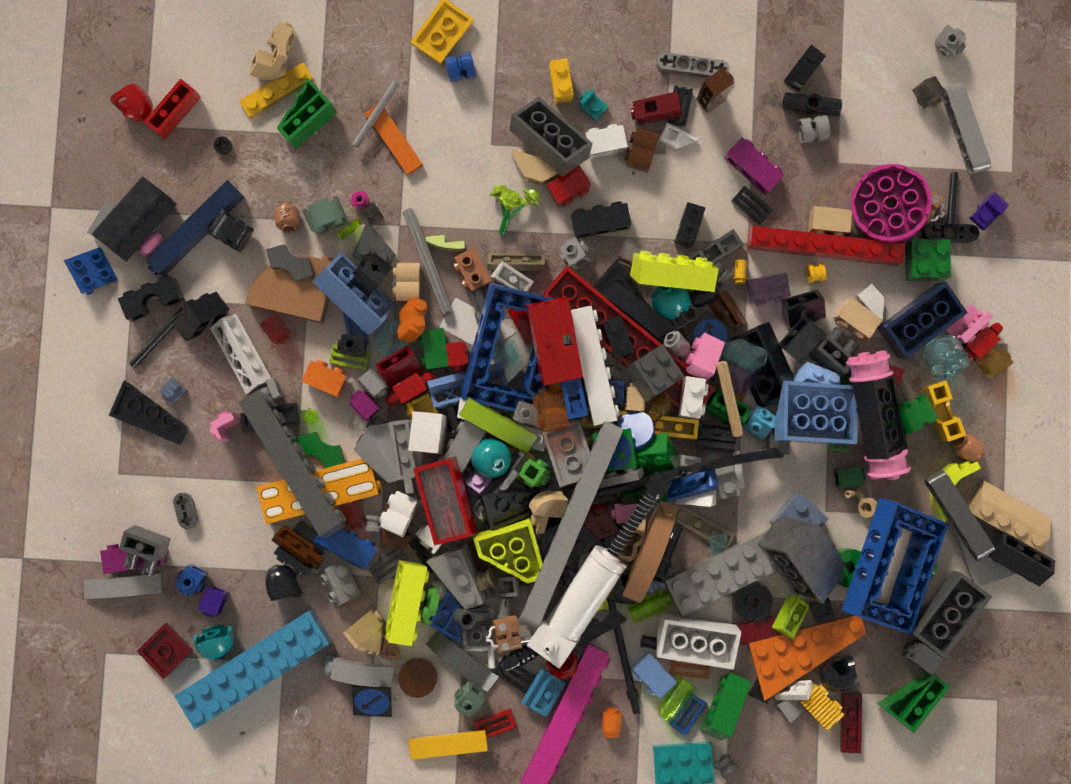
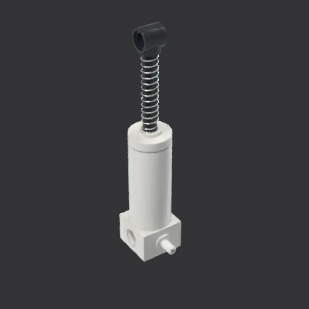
[527,471,673,669]

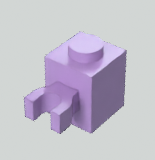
[462,467,493,500]

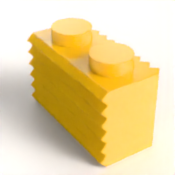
[549,58,574,104]
[798,683,844,731]

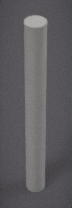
[352,81,399,148]

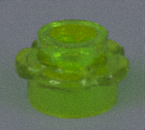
[301,408,319,425]

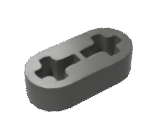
[173,493,198,529]

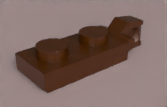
[271,525,325,570]

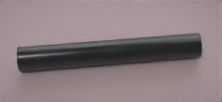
[946,172,958,227]

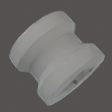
[364,515,383,532]

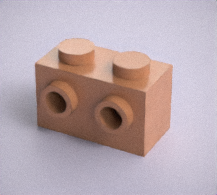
[453,247,492,292]

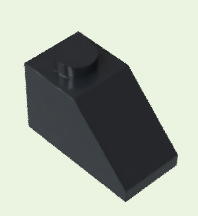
[784,45,826,92]

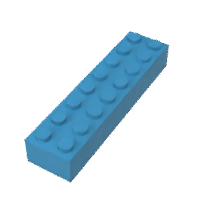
[174,608,333,730]

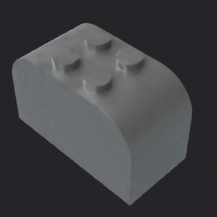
[758,517,843,604]

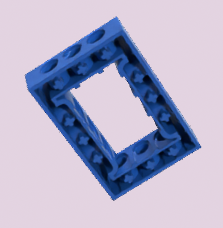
[460,282,554,412]
[842,498,949,635]

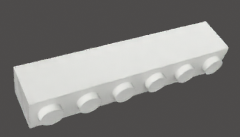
[571,306,620,426]

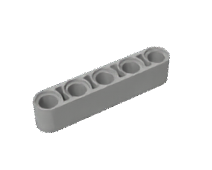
[941,82,991,175]

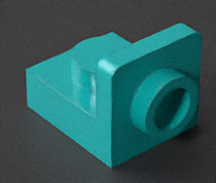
[579,89,608,122]

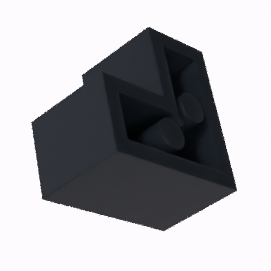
[172,291,230,342]

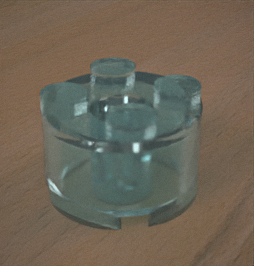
[923,335,971,381]

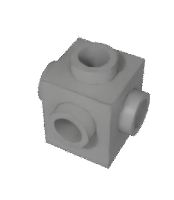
[935,24,966,58]
[559,237,592,271]

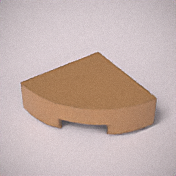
[381,638,401,661]

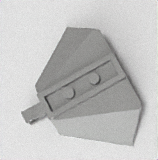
[353,419,449,495]

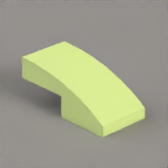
[425,235,466,252]

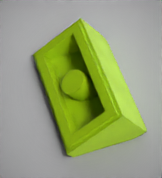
[772,595,810,639]

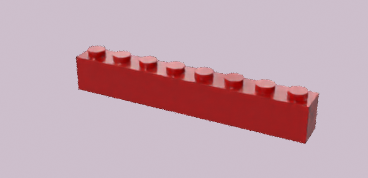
[747,226,906,266]

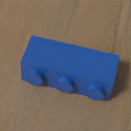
[314,529,377,571]

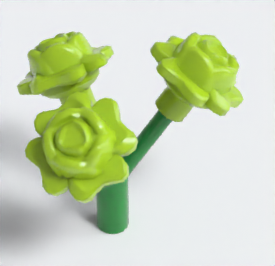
[489,185,540,235]

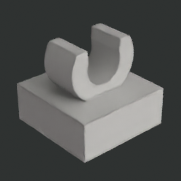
[260,378,283,400]

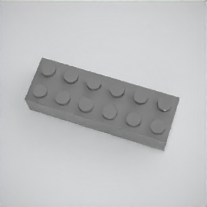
[665,529,777,617]

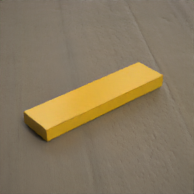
[408,730,488,760]

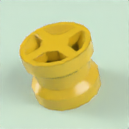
[806,263,826,283]

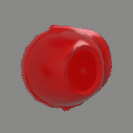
[545,652,578,679]

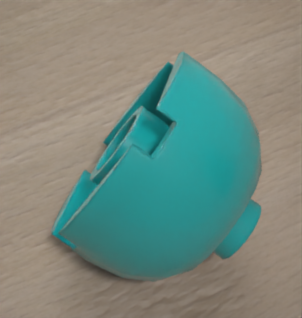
[652,286,691,319]
[471,437,512,478]
[193,624,234,661]

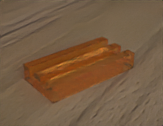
[670,660,710,679]

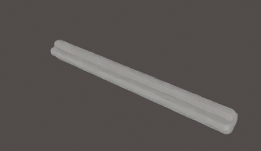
[403,208,452,315]

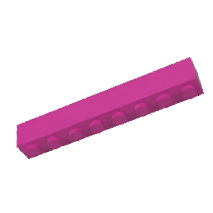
[520,643,611,784]

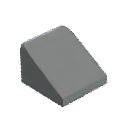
[777,700,804,723]

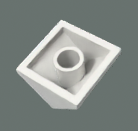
[408,411,447,455]

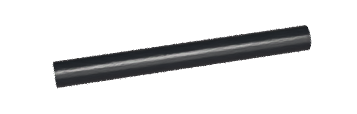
[129,307,183,368]

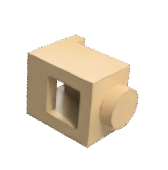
[267,22,297,54]

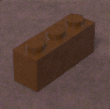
[696,68,734,114]

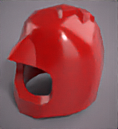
[110,83,153,122]

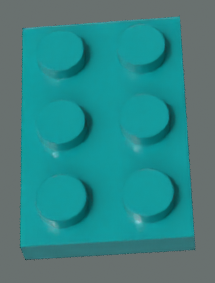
[653,742,714,784]

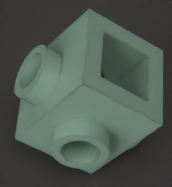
[454,680,485,717]

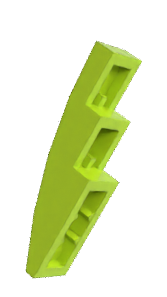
[459,397,538,453]

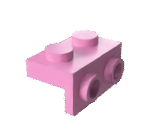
[944,305,993,344]
[210,411,241,441]

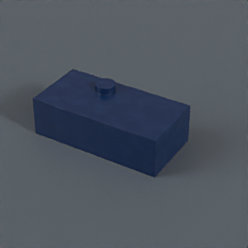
[877,282,968,359]

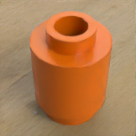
[602,707,622,738]

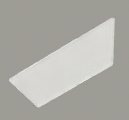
[439,298,516,345]

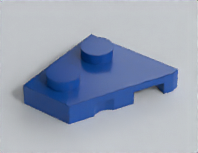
[427,590,464,643]

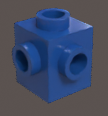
[175,564,209,596]

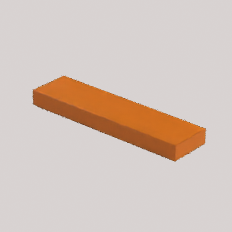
[365,105,423,176]

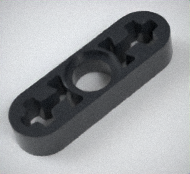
[922,223,980,243]

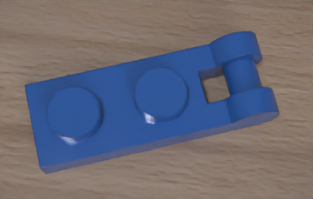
[668,469,718,502]

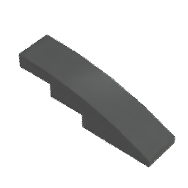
[689,229,744,265]

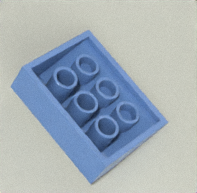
[774,381,858,445]

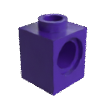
[198,585,229,618]

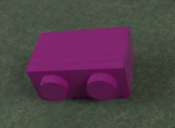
[349,390,382,421]

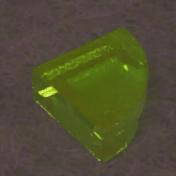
[337,217,362,239]

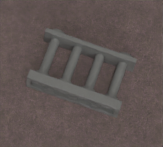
[471,449,541,521]

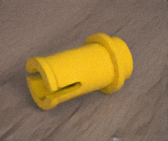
[733,260,748,285]

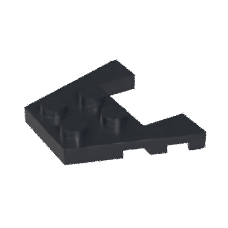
[540,522,608,590]
[550,568,627,651]

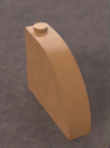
[245,256,333,324]
[622,500,679,603]

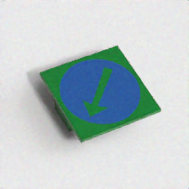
[592,428,637,472]

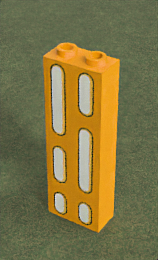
[256,459,383,524]

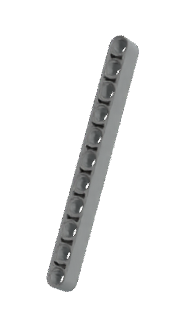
[519,421,623,629]

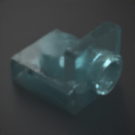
[493,339,521,364]

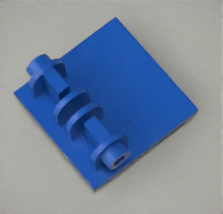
[64,247,118,295]

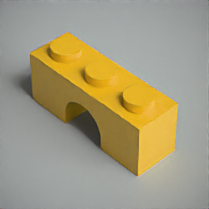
[921,381,966,442]

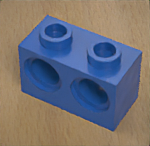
[560,378,588,421]

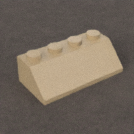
[968,480,1051,552]

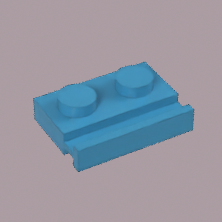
[521,668,566,717]

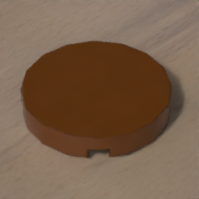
[398,658,437,698]

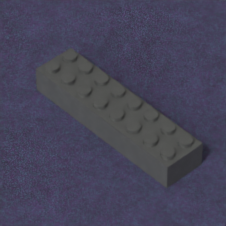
[238,390,347,539]

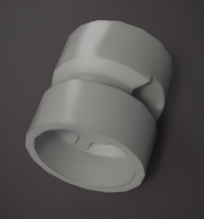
[797,115,830,144]

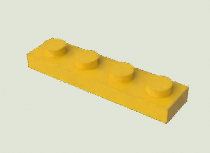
[239,62,314,119]

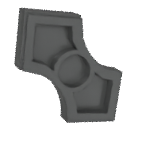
[266,244,314,282]

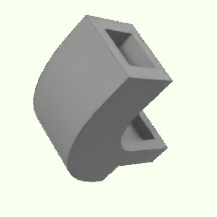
[323,655,394,687]

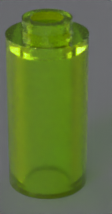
[627,591,672,624]
[658,676,696,721]

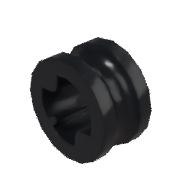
[214,136,232,155]

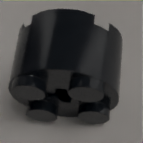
[207,209,254,252]

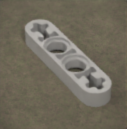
[656,52,730,78]

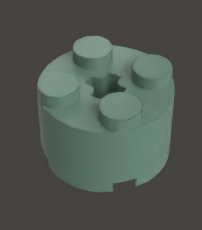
[302,196,347,235]

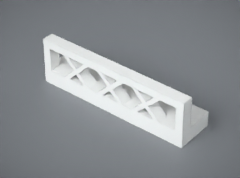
[210,314,271,394]

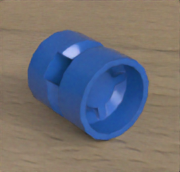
[445,52,476,82]

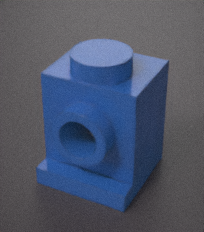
[608,380,625,408]

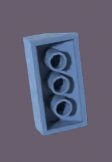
[312,252,397,335]

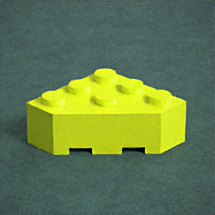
[472,518,543,583]

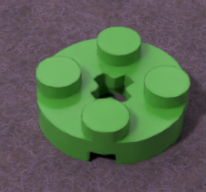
[419,585,440,625]

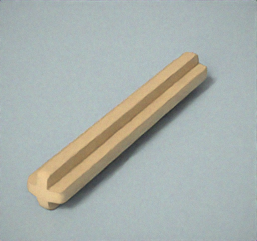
[716,361,743,437]

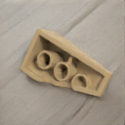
[343,609,385,656]

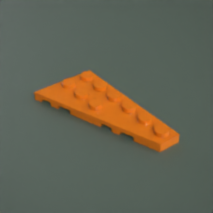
[748,615,866,701]

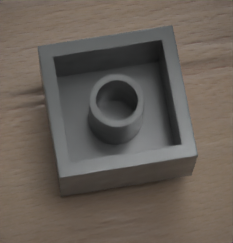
[624,344,684,402]

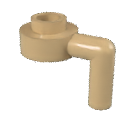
[844,488,878,518]

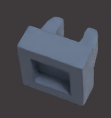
[159,378,187,405]

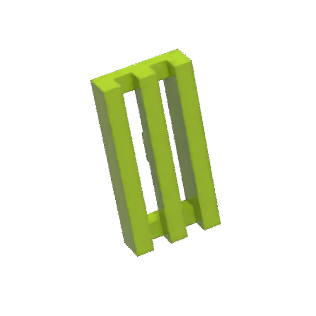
[329,344,371,371]

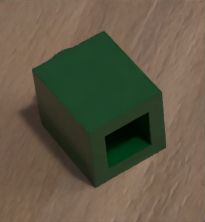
[833,465,866,489]

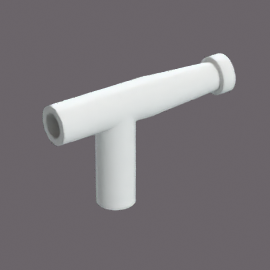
[465,643,497,668]

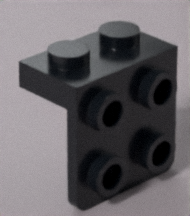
[274,521,326,576]

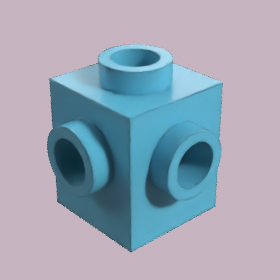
[744,405,776,440]

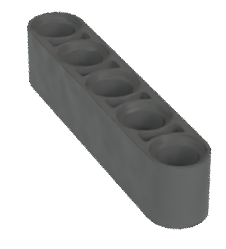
[924,469,995,561]

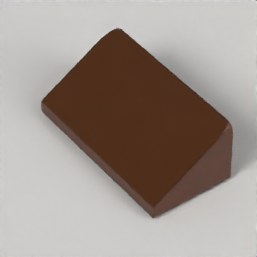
[709,291,747,331]

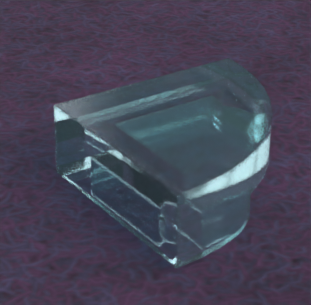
[707,533,728,556]

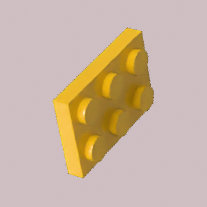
[410,0,474,66]

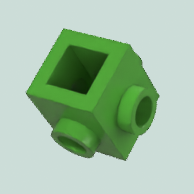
[518,458,552,488]

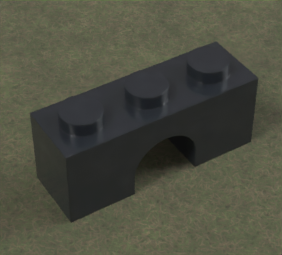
[117,275,185,322]

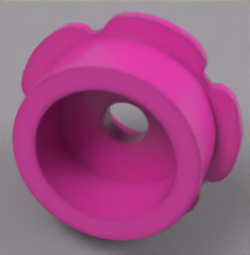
[350,191,369,209]

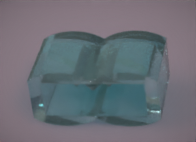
[721,339,768,371]

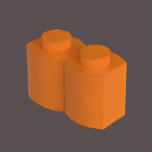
[397,297,427,343]

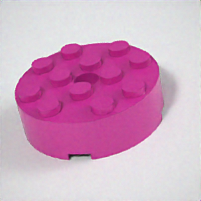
[851,164,932,243]

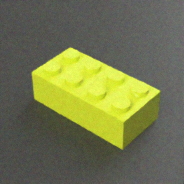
[630,251,719,292]
[384,559,429,646]

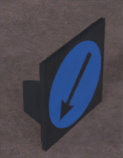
[685,310,736,352]
[352,685,392,717]

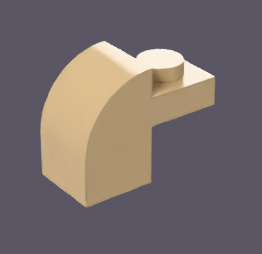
[250,41,288,81]
[529,490,568,534]

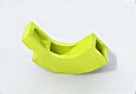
[930,461,981,522]

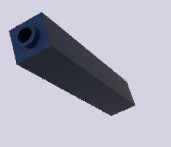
[145,180,245,276]

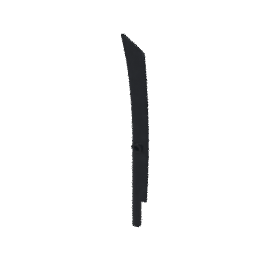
[597,447,784,498]

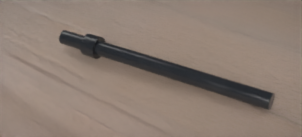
[607,598,641,714]

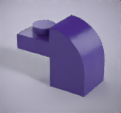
[969,191,1009,231]

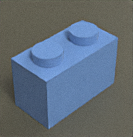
[632,651,677,699]

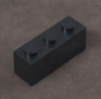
[570,201,631,239]
[988,531,1055,587]

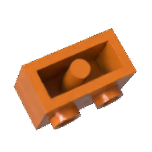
[301,359,349,398]

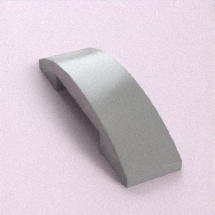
[83,573,163,599]

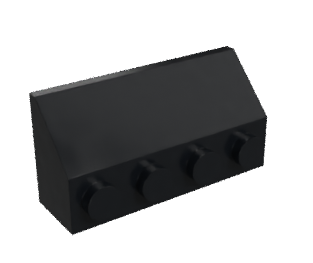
[91,176,177,262]
[730,322,794,408]

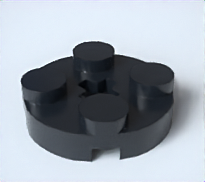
[733,582,773,621]

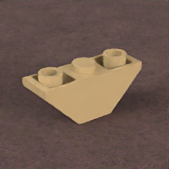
[512,149,560,186]

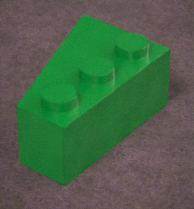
[877,672,950,733]

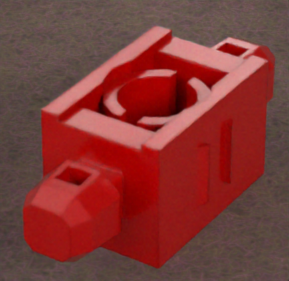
[958,322,1003,365]
[385,372,435,407]

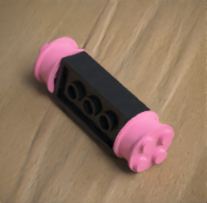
[846,351,911,480]

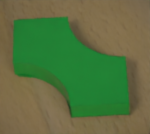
[297,432,345,468]

